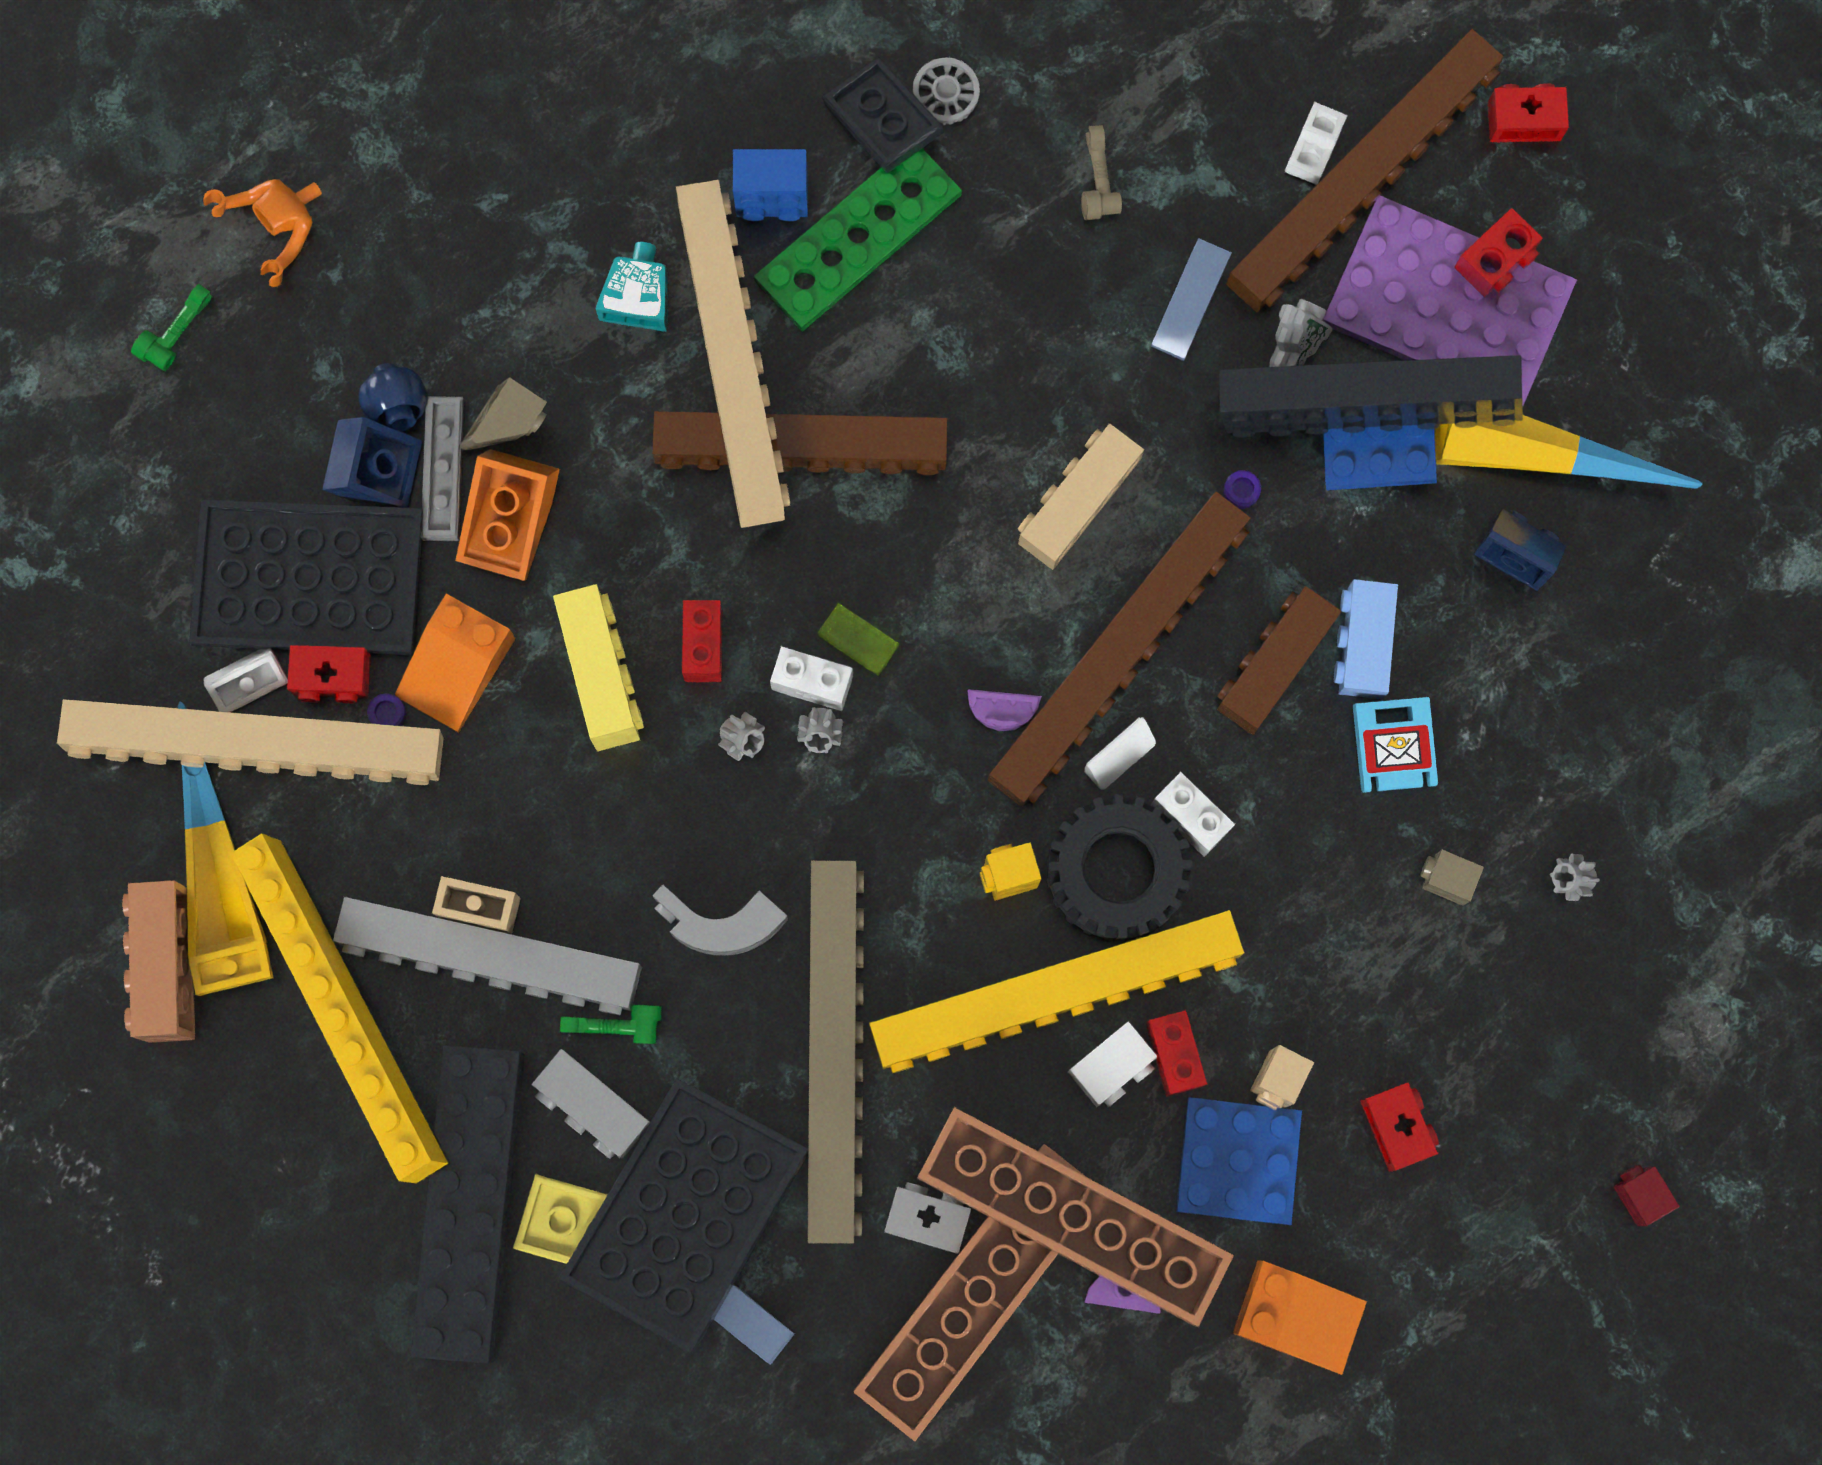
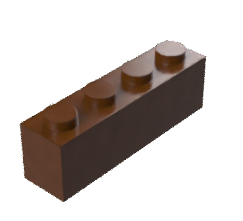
[1217,586,1342,735]

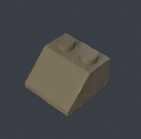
[459,377,547,450]

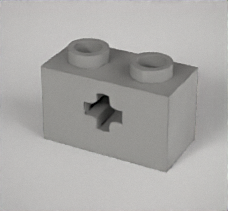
[884,1182,971,1254]

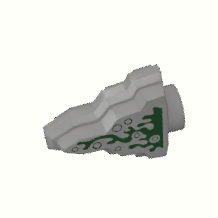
[1269,299,1333,367]

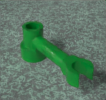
[131,284,213,371]
[560,1005,662,1044]

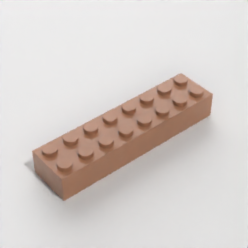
[917,1107,1234,1327]
[854,1144,1086,1441]

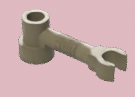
[1081,125,1122,220]

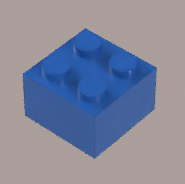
[733,149,808,221]

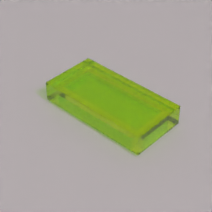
[818,603,899,676]

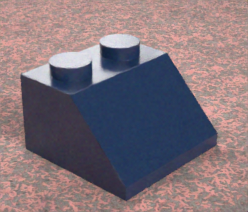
[322,417,422,508]
[1474,509,1567,591]

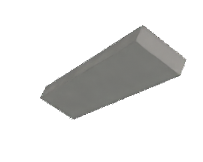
[421,396,464,541]

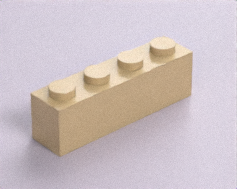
[1018,423,1144,570]

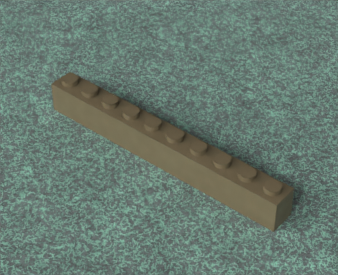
[808,861,864,1244]

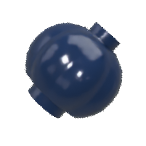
[358,363,428,432]

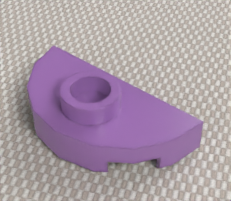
[967,689,1042,731]
[1084,1276,1161,1314]

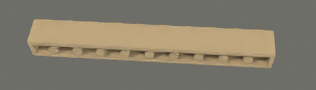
[676,180,790,528]
[57,699,444,785]

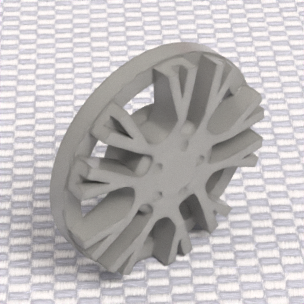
[913,58,980,125]

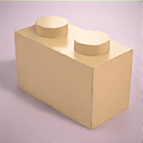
[432,876,521,935]
[1250,1045,1314,1110]

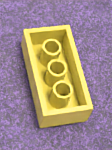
[553,584,644,751]

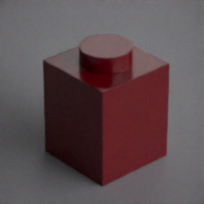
[1613,1164,1680,1226]

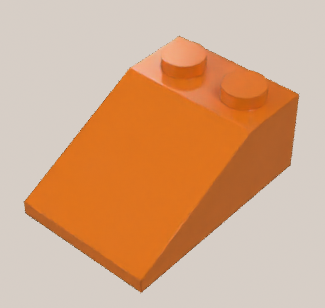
[455,449,560,581]
[395,593,515,733]
[1233,1261,1367,1375]

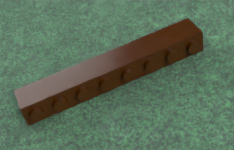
[653,411,947,475]

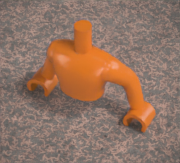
[203,179,321,287]

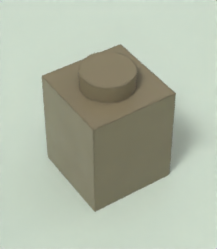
[1420,850,1484,906]

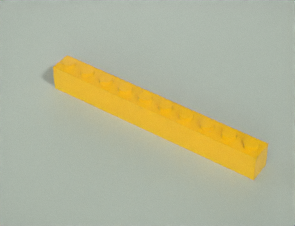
[231,833,448,1183]
[870,910,1244,1073]

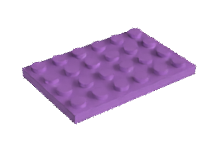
[1323,196,1577,407]

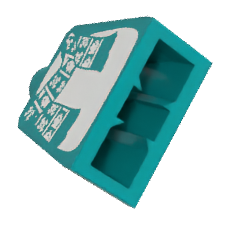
[596,242,668,332]

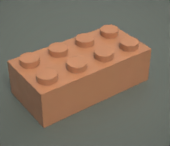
[122,881,195,1043]

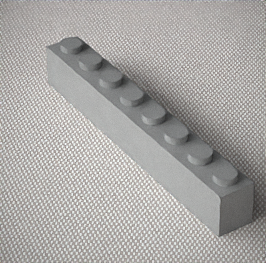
[333,897,642,1015]

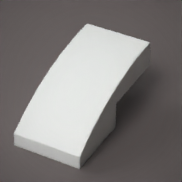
[1285,102,1347,185]

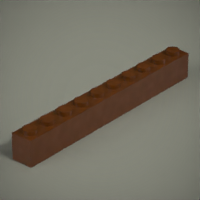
[1226,29,1504,313]
[988,491,1251,808]

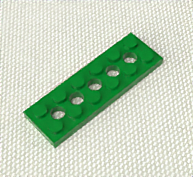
[754,148,962,332]

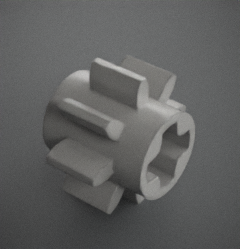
[797,707,843,753]
[719,712,765,761]
[1550,854,1600,901]

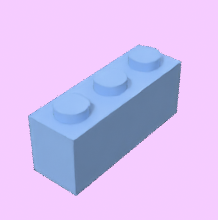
[1334,579,1398,699]

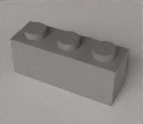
[532,1049,651,1159]

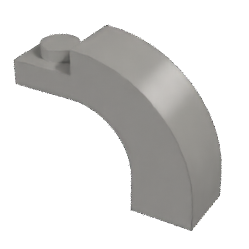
[653,885,788,955]

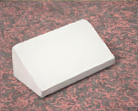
[204,648,288,713]
[1084,717,1156,790]

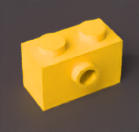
[980,843,1041,901]

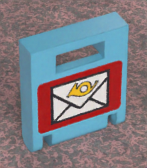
[1353,697,1438,793]

